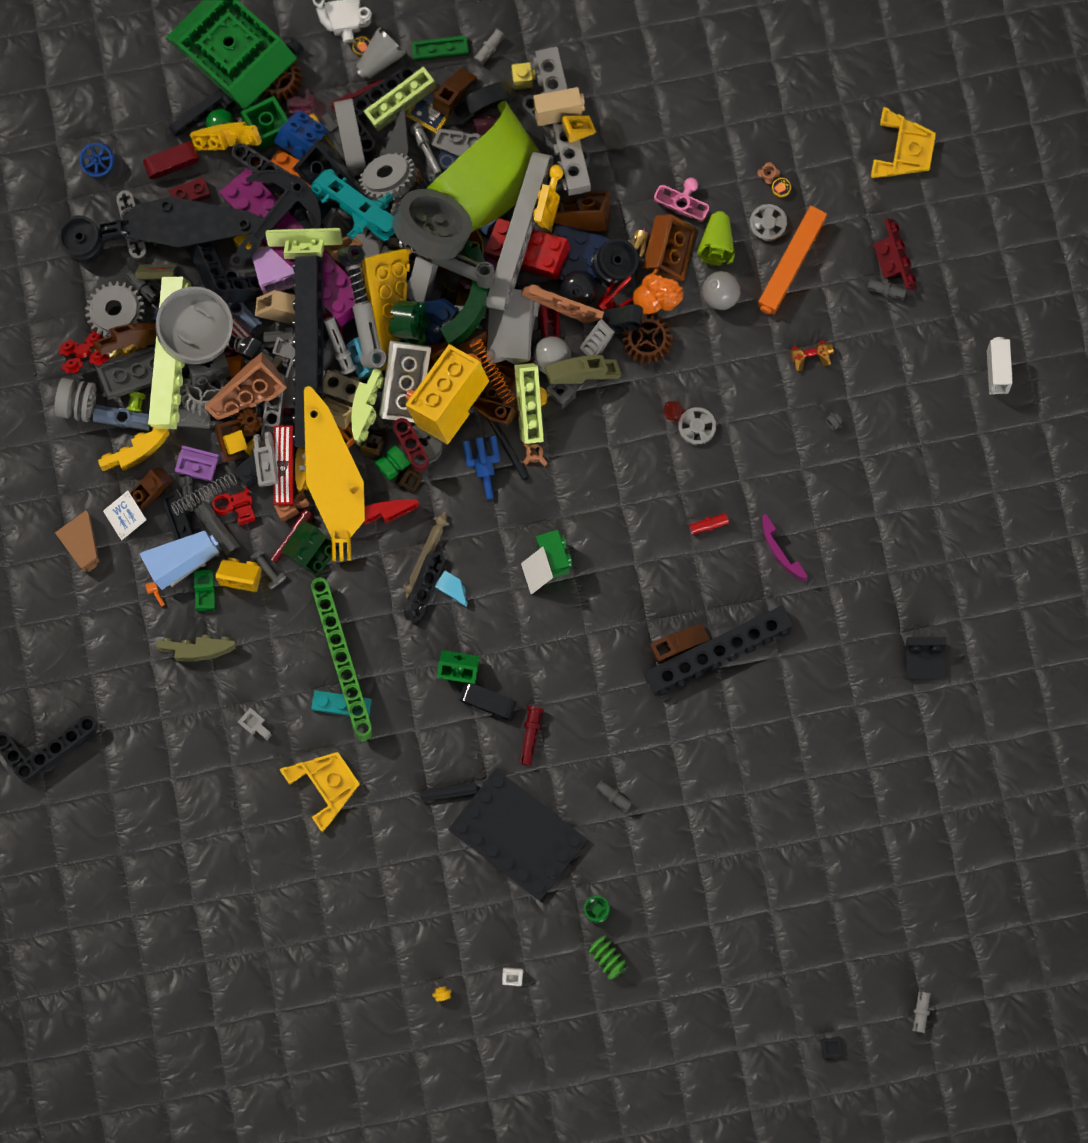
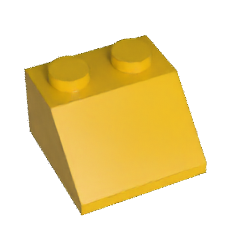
[215,558,262,592]

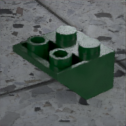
[281,521,339,578]

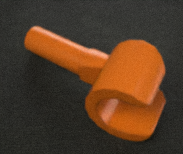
[145,582,165,607]

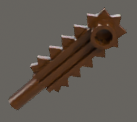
[234,407,263,433]

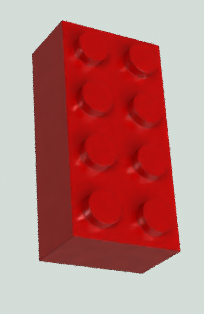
[484,218,571,281]

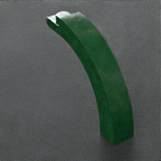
[440,239,490,348]

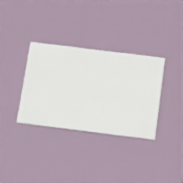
[521,547,553,594]

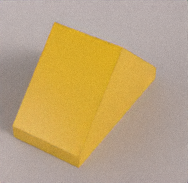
[562,116,596,143]

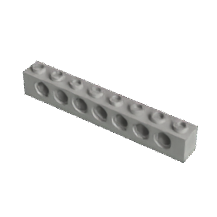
[533,46,591,196]

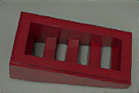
[538,304,560,338]

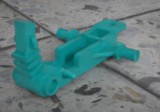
[311,169,395,241]

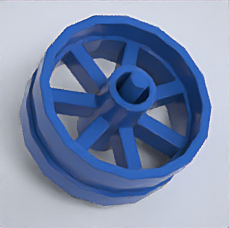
[79,142,115,177]

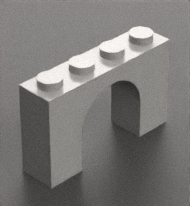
[362,233,438,302]

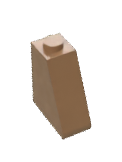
[55,511,99,572]

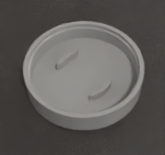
[156,287,233,364]

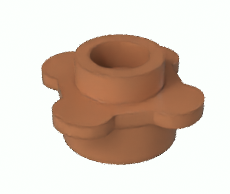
[758,162,780,184]

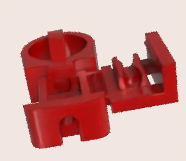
[212,487,256,526]

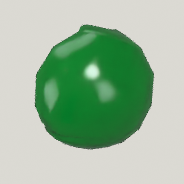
[206,109,235,127]

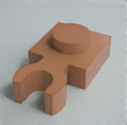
[274,492,310,522]

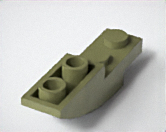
[544,355,622,384]
[156,635,237,661]

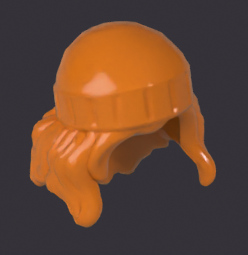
[633,269,684,315]

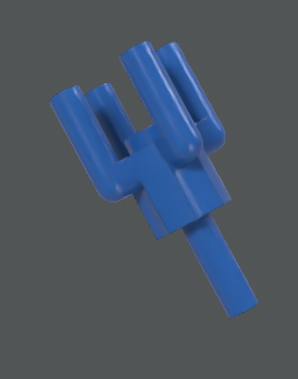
[462,436,500,499]

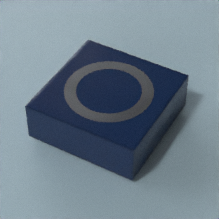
[437,150,459,172]

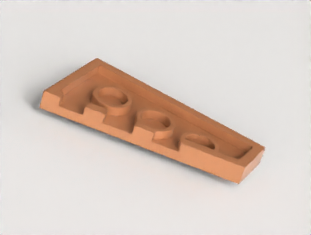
[521,285,604,324]

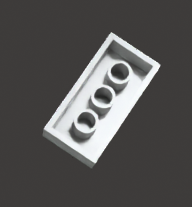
[379,341,431,423]

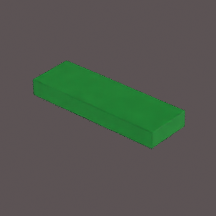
[411,35,469,62]

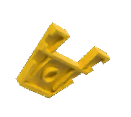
[871,107,936,178]
[280,752,360,832]

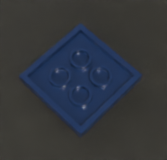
[553,224,610,282]

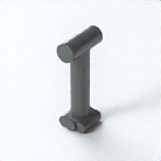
[250,550,287,590]

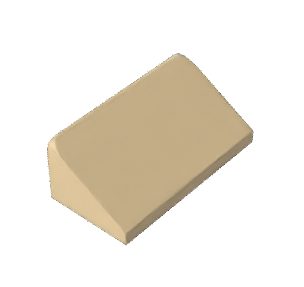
[323,397,352,429]

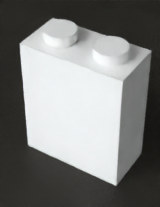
[987,337,1012,394]

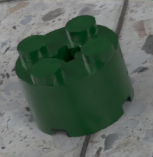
[390,300,430,340]

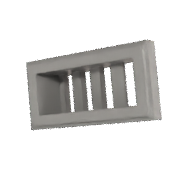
[580,319,615,356]

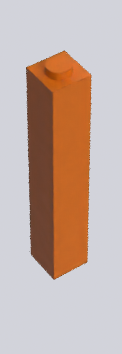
[758,205,827,315]

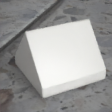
[502,967,523,986]

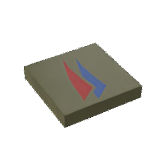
[135,264,178,280]

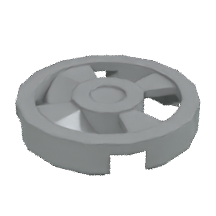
[750,204,787,242]
[678,407,716,445]

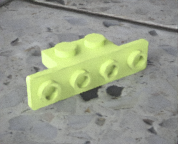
[266,228,343,259]

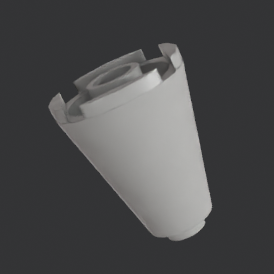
[356,28,407,79]

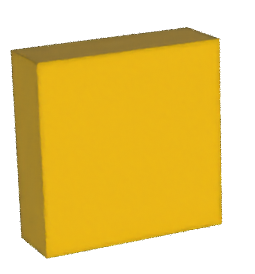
[223,430,248,455]

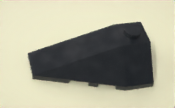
[293,141,367,197]

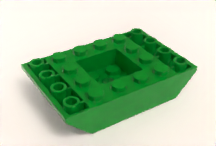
[165,0,297,110]

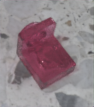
[287,88,314,113]

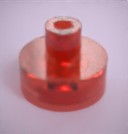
[664,401,684,420]

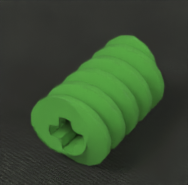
[588,935,629,980]

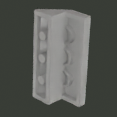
[487,289,533,365]

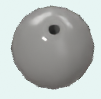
[702,271,741,310]
[533,336,572,374]

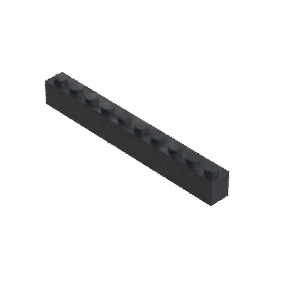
[293,256,323,449]

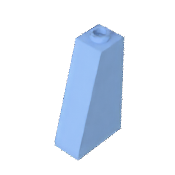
[140,530,220,590]

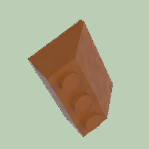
[643,214,697,281]

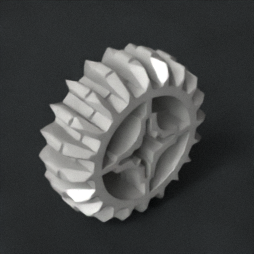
[180,375,228,417]

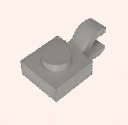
[238,708,272,741]

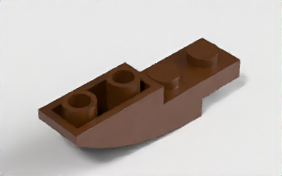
[93,323,156,355]
[429,329,488,366]

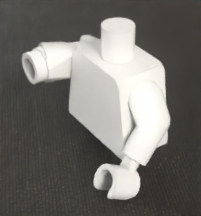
[312,0,372,43]

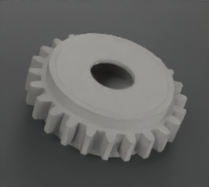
[359,153,418,201]
[85,281,146,338]

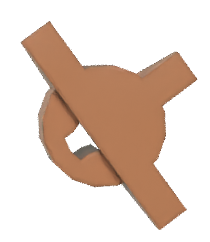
[522,443,548,467]

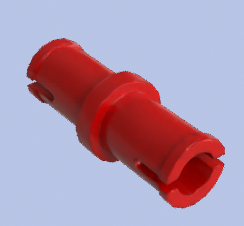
[689,513,729,535]

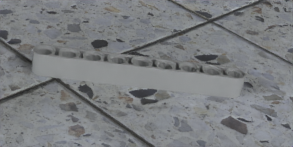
[486,152,553,311]

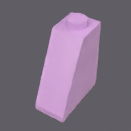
[252,246,295,294]

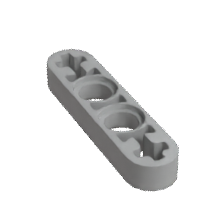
[116,190,147,261]

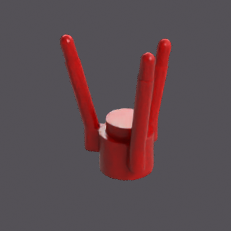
[596,276,633,311]

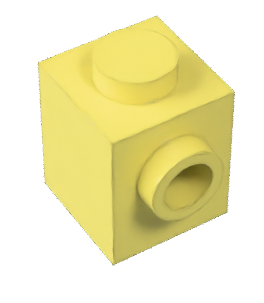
[512,62,536,90]

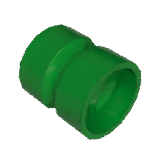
[374,445,410,481]
[584,895,609,924]

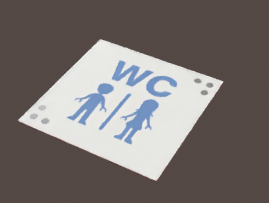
[103,491,146,541]

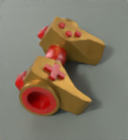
[790,341,834,372]

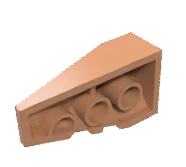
[204,353,287,420]

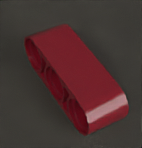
[143,142,200,180]
[394,418,429,472]

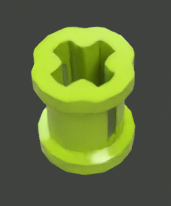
[126,392,146,413]

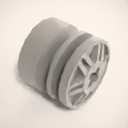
[54,378,96,422]

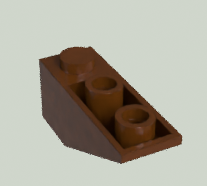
[432,68,477,117]
[130,468,174,512]
[650,623,710,665]

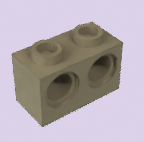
[323,370,361,407]

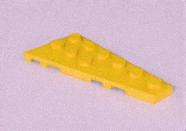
[361,248,411,370]

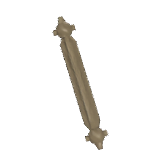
[403,512,449,599]

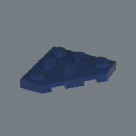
[411,298,459,346]

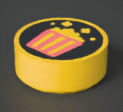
[352,37,370,57]
[772,178,791,198]

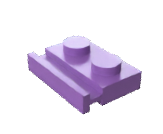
[175,445,219,482]

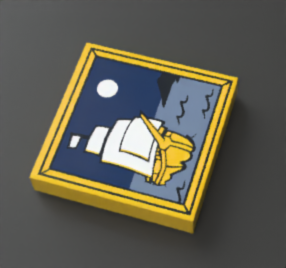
[406,90,452,135]

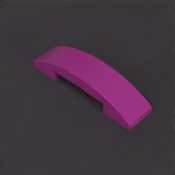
[762,513,808,582]

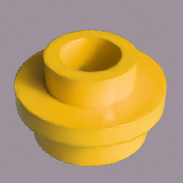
[432,986,452,1001]

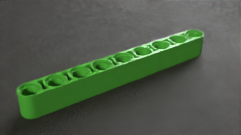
[311,577,372,741]

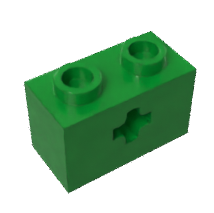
[437,650,480,684]

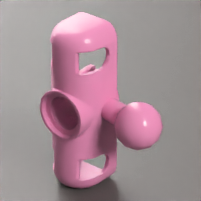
[654,177,709,222]

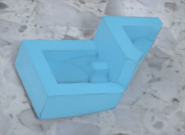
[435,571,468,607]

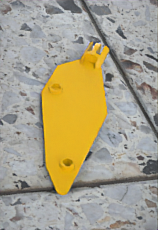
[304,386,365,561]

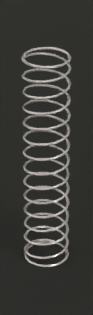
[171,473,237,515]

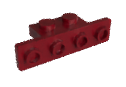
[873,218,917,291]

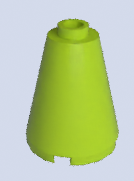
[697,211,735,266]

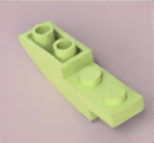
[351,368,385,446]

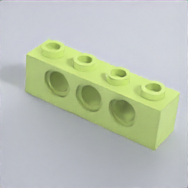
[364,67,438,131]
[514,363,544,444]

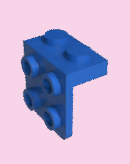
[274,110,328,160]

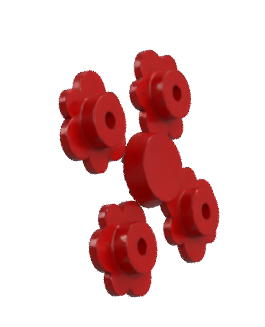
[58,332,110,374]

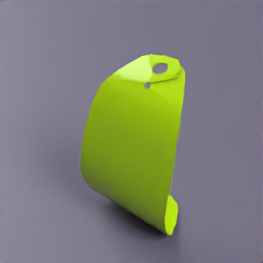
[426,101,541,232]

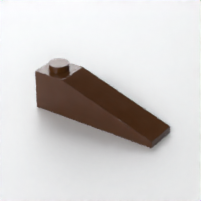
[554,190,611,232]

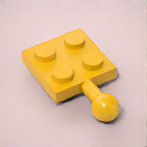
[533,165,564,232]

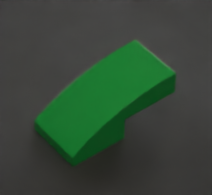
[194,570,215,612]

